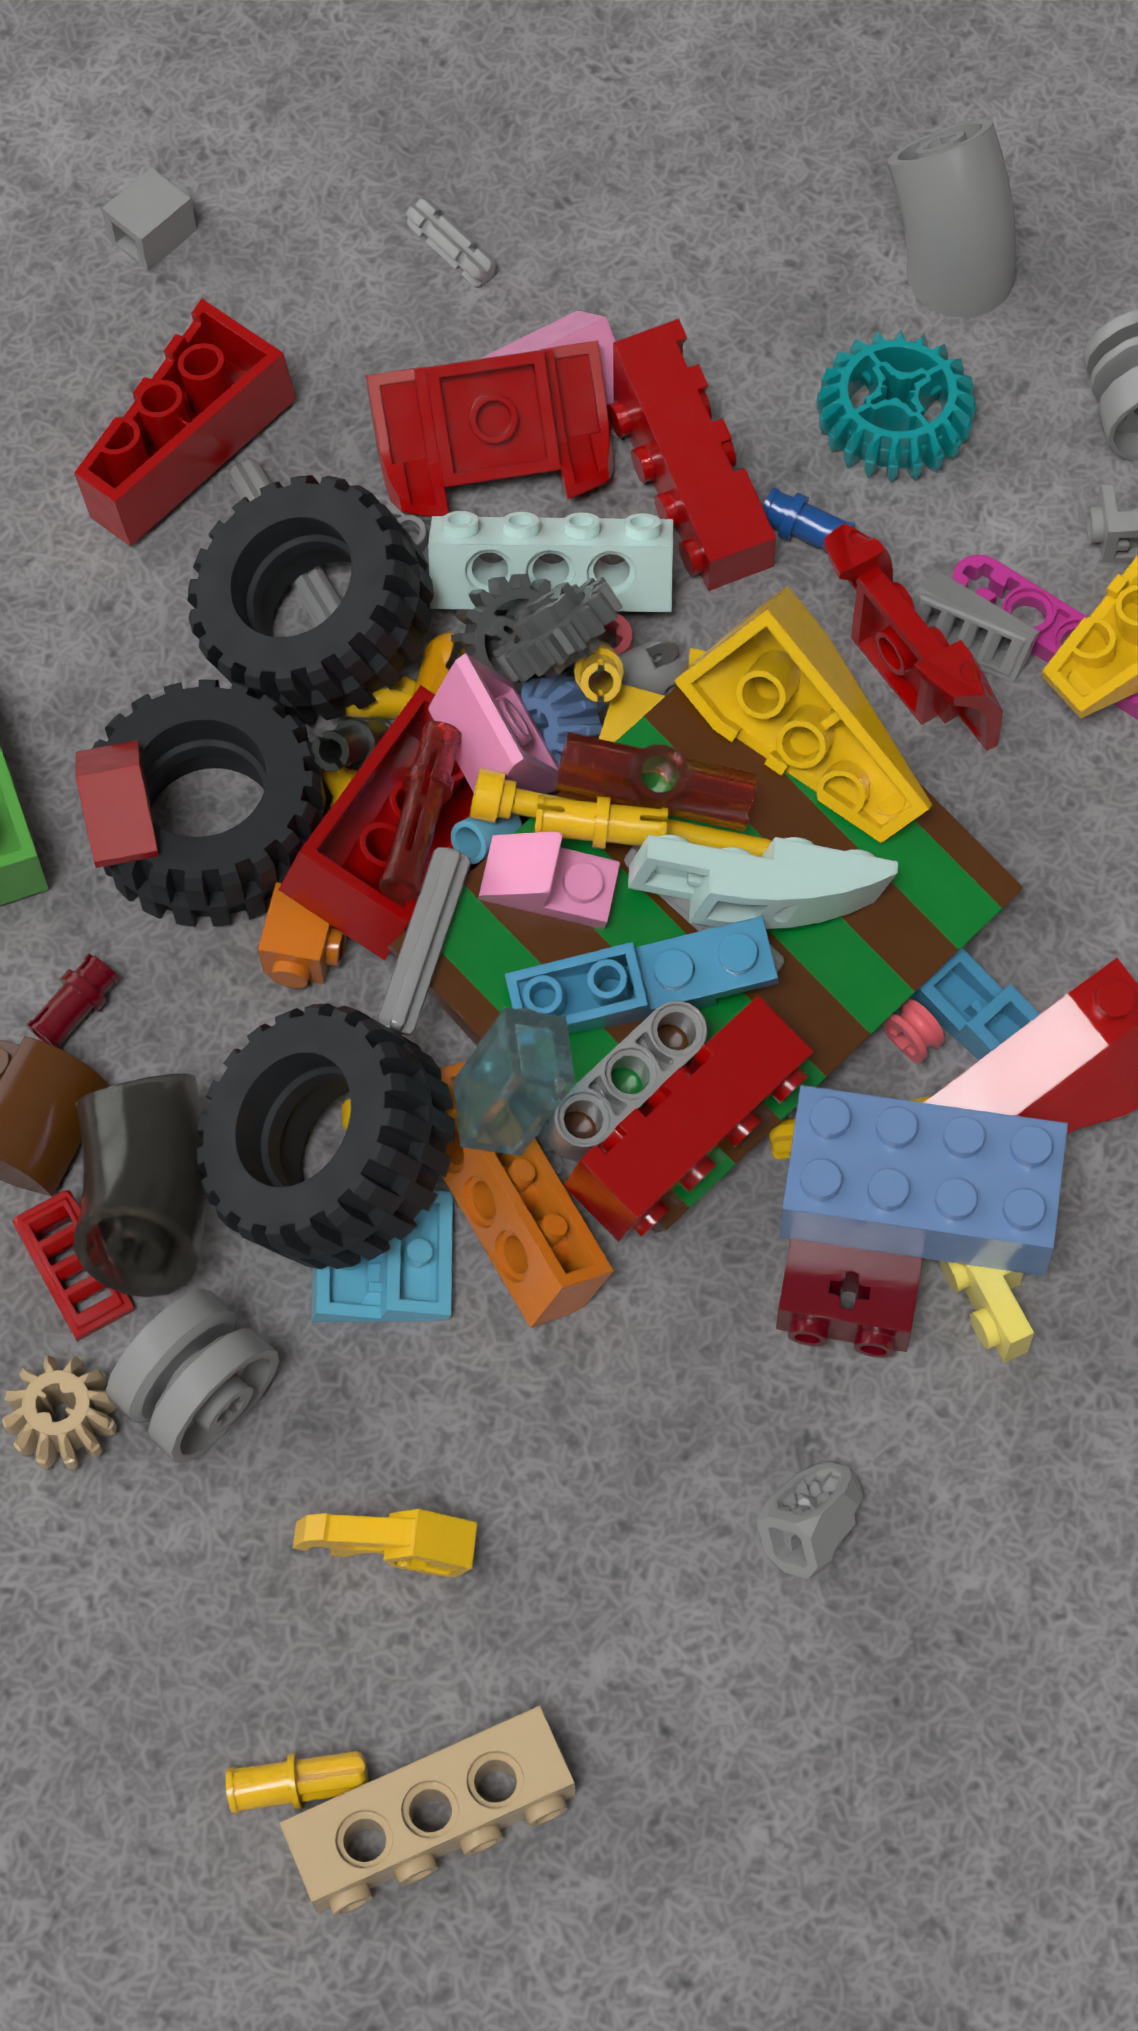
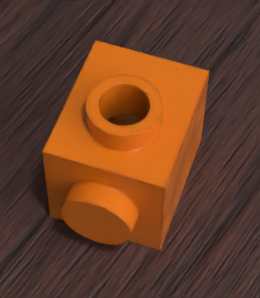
[258,882,347,988]

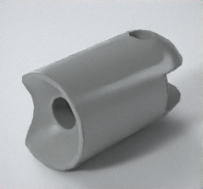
[594,639,689,725]

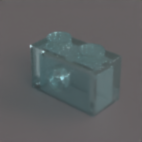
[453,1007,575,1156]

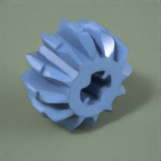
[519,673,605,776]

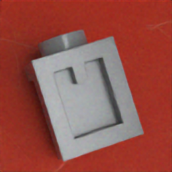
[1086,484,1138,563]

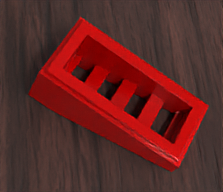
[12,1190,135,1342]

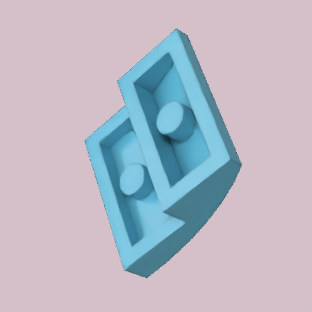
[311,1190,453,1322]

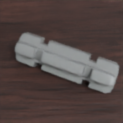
[406,198,497,288]

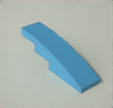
[910,947,1040,1060]

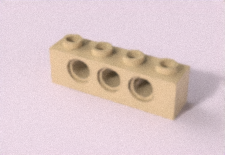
[279,1706,575,1916]

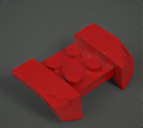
[365,340,614,516]
[823,523,1003,751]

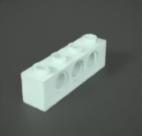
[428,511,673,612]

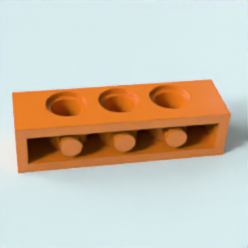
[440,1055,614,1328]

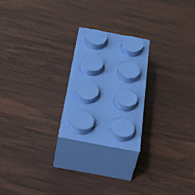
[779,1085,1068,1276]

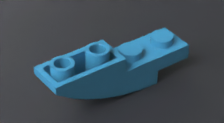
[505,916,779,1039]

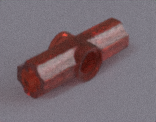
[555,732,757,831]

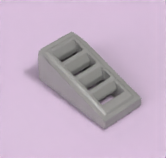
[912,571,1040,683]

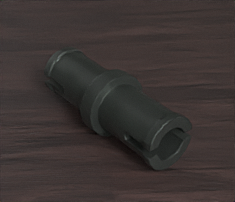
[312,717,392,771]

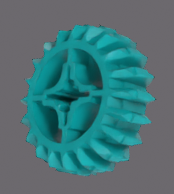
[816,330,977,483]

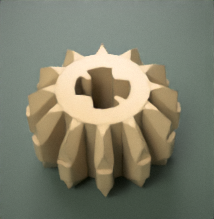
[3,1355,117,1471]

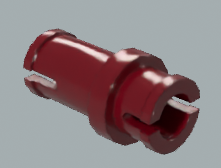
[26,953,119,1049]

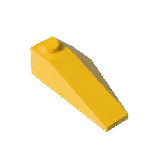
[1042,555,1138,719]
[674,586,932,843]

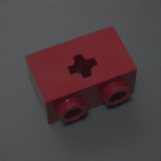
[776,1239,923,1358]

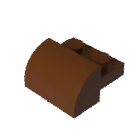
[0,1036,111,1196]

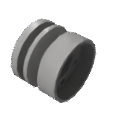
[1082,308,1138,460]

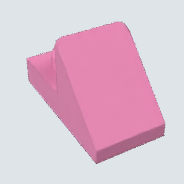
[478,832,620,929]

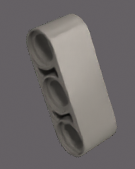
[547,1000,707,1161]

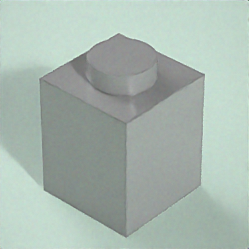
[102,167,197,271]

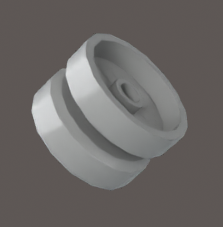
[106,1289,279,1463]

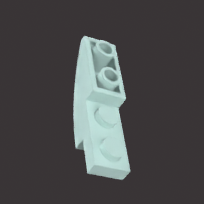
[628,835,898,929]

